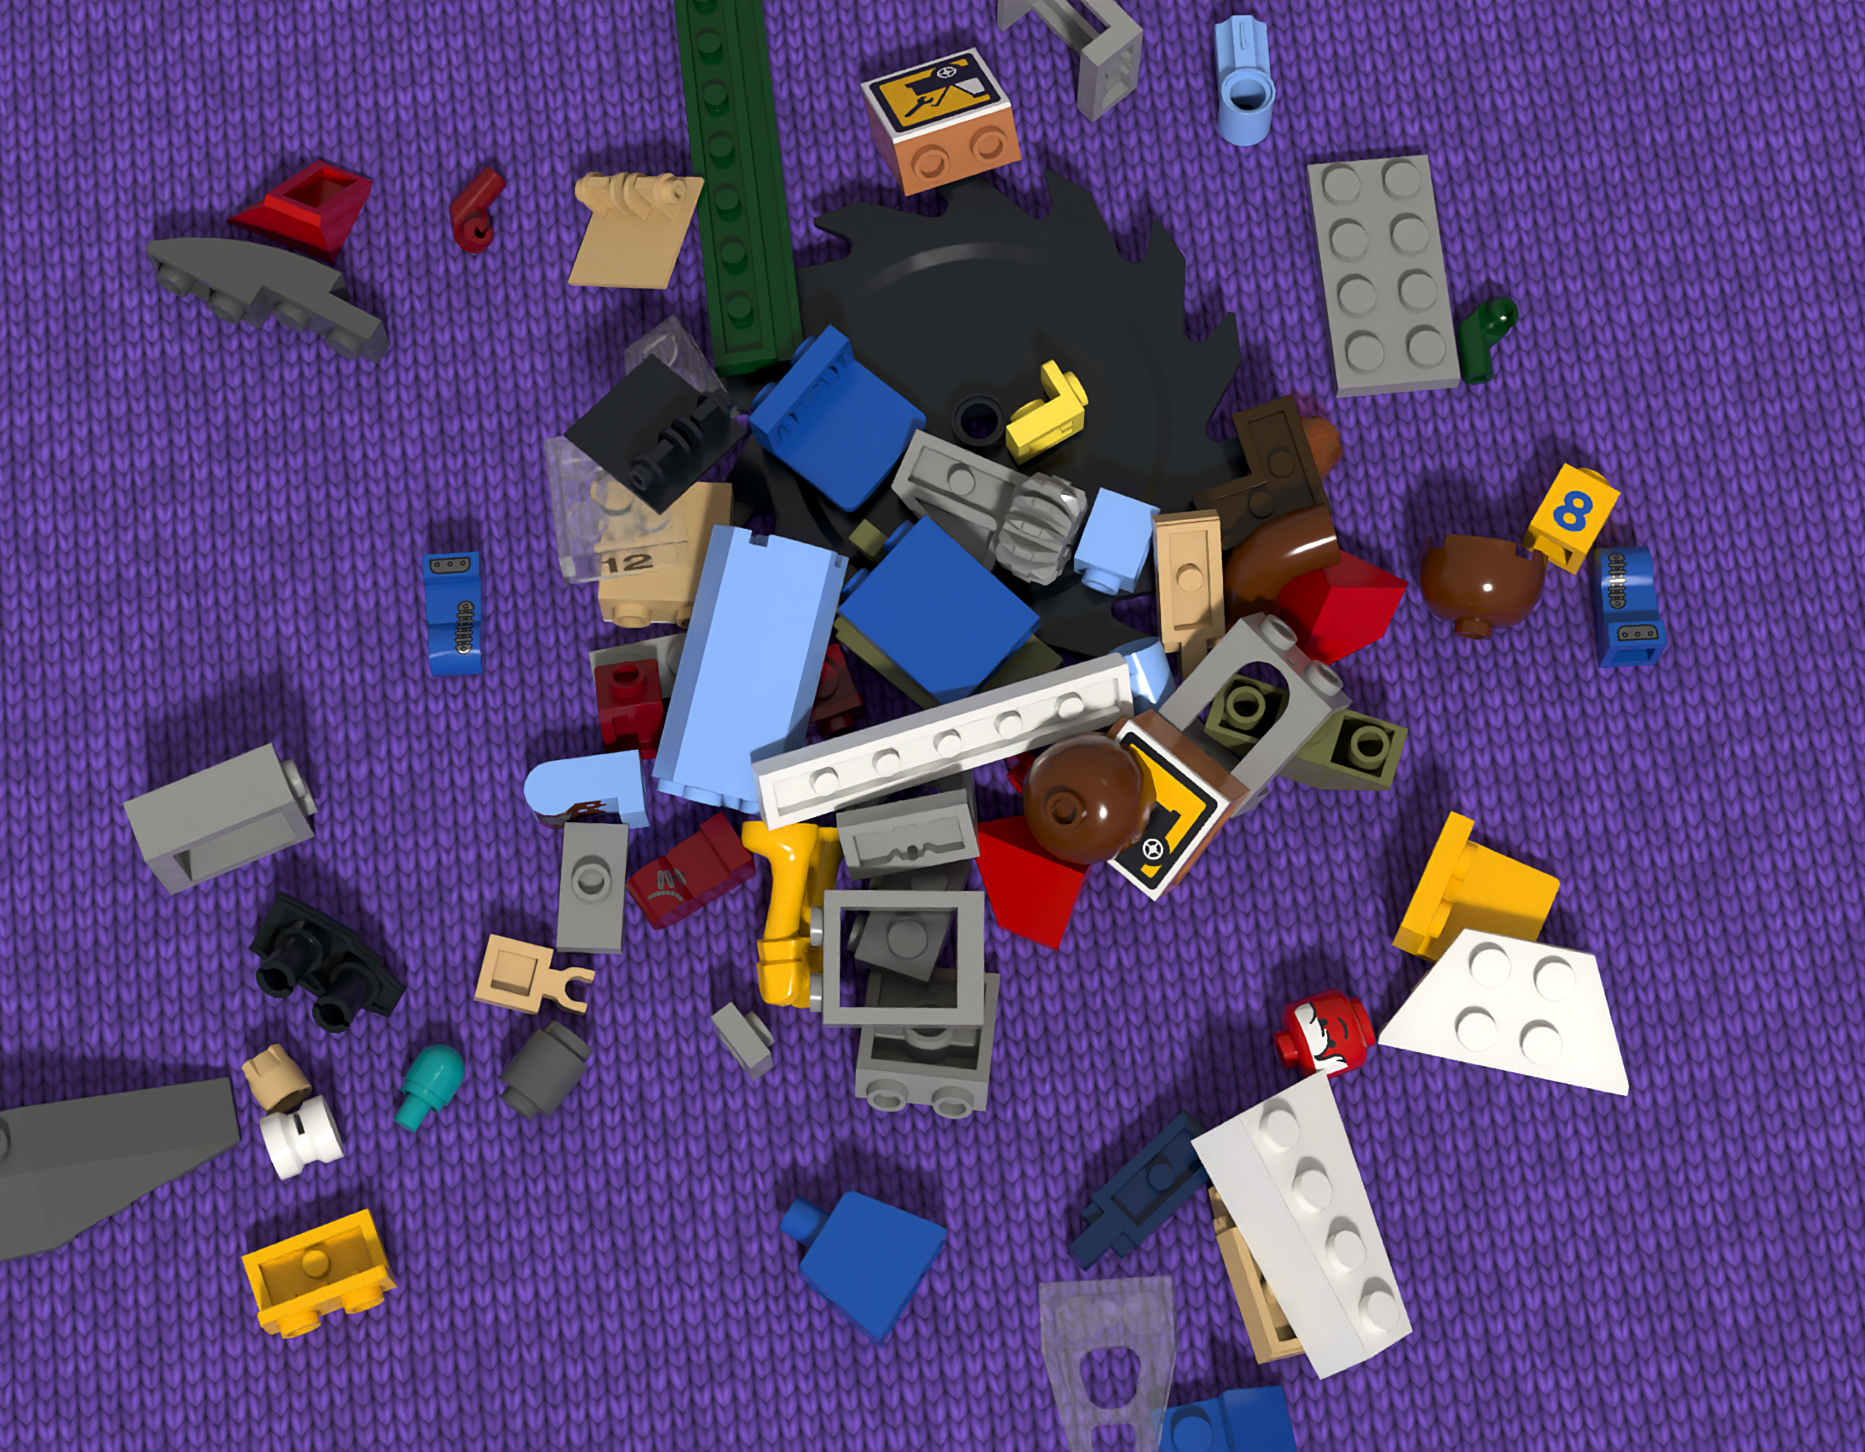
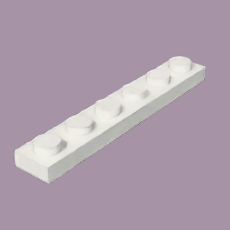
[751,652,1135,831]

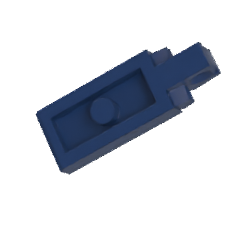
[1067,1109,1211,1272]

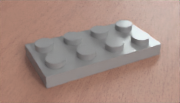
[1305,154,1461,398]

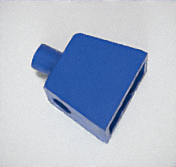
[779,1189,947,1348]

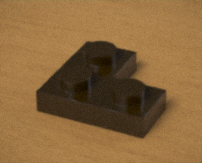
[1191,394,1333,553]

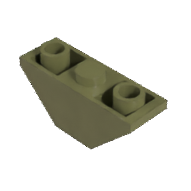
[1204,674,1409,791]

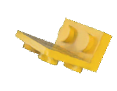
[1392,811,1560,964]

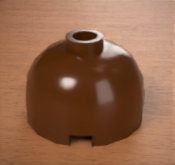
[1418,534,1548,640]
[1021,731,1157,865]

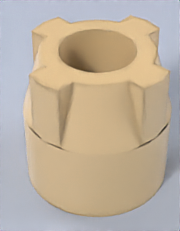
[241,1044,312,1115]

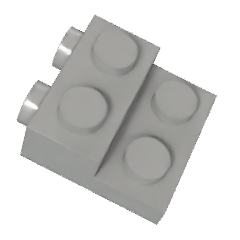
[855,967,1001,1119]

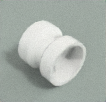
[259,1095,345,1180]

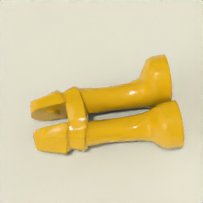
[741,821,844,1008]

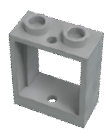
[122,743,318,895]
[810,890,984,1029]

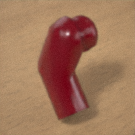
[449,166,507,254]

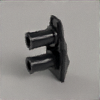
[249,891,407,1033]

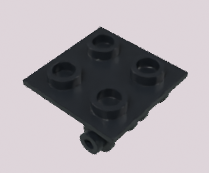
[564,353,747,515]

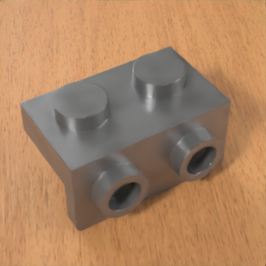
[847,845,971,988]

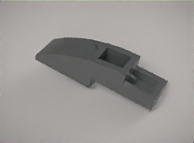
[145,237,390,365]

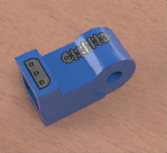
[1591,546,1667,668]
[422,551,486,677]

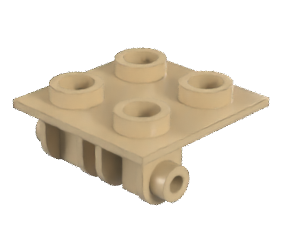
[568,172,705,289]

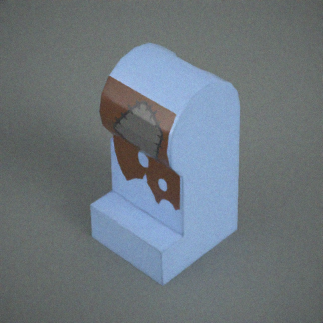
[524,749,650,829]

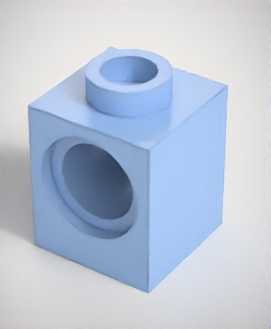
[1074,487,1161,595]

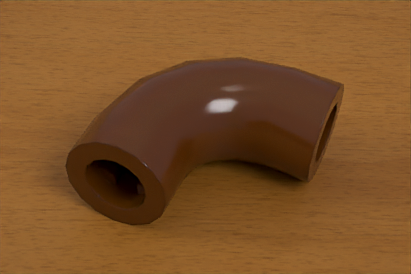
[1222,502,1341,635]

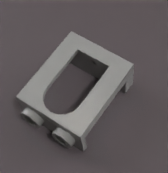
[997,0,1143,123]
[1156,612,1353,818]
[836,768,980,881]

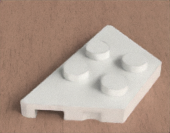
[1377,926,1629,1096]

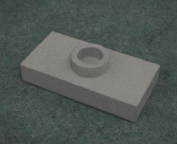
[556,822,630,955]

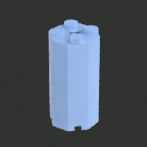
[652,524,849,817]

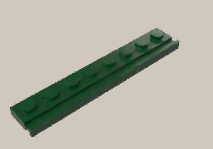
[674,0,804,378]

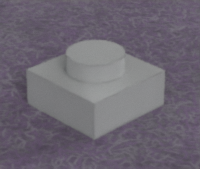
[710,1002,775,1082]

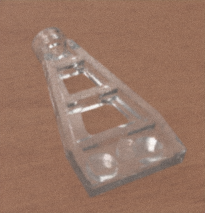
[1039,1275,1178,1452]

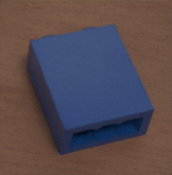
[838,514,1041,706]

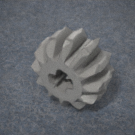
[995,472,1089,586]

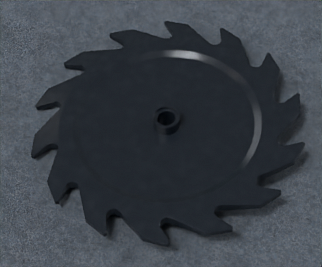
[714,169,1249,681]

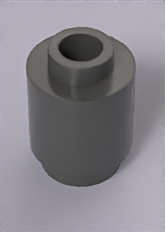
[498,1020,593,1121]

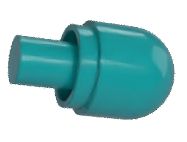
[393,1044,465,1133]

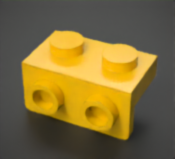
[241,1208,398,1339]

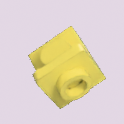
[1006,359,1088,466]

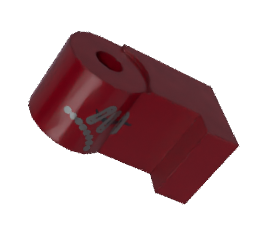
[625,812,756,930]

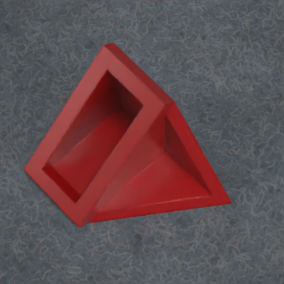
[224,160,373,264]
[1279,549,1409,687]
[975,814,1095,952]

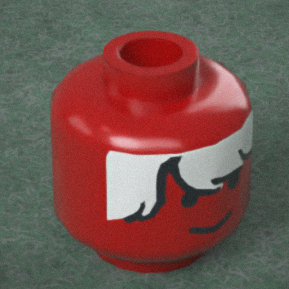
[1272,988,1375,1080]

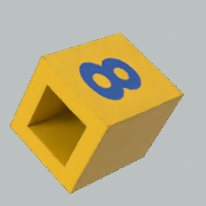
[1520,463,1621,575]

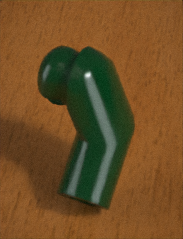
[1457,296,1519,385]

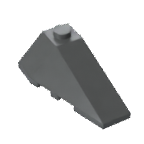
[0,1077,242,1263]

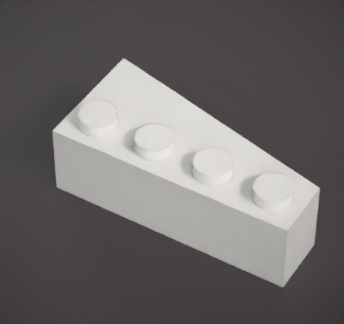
[1191,1069,1413,1380]

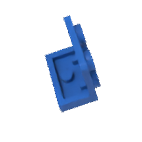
[748,324,927,512]

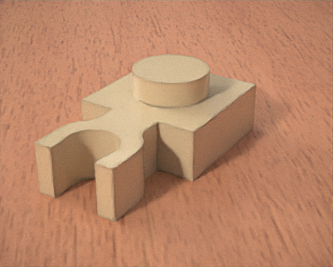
[473,934,596,1016]

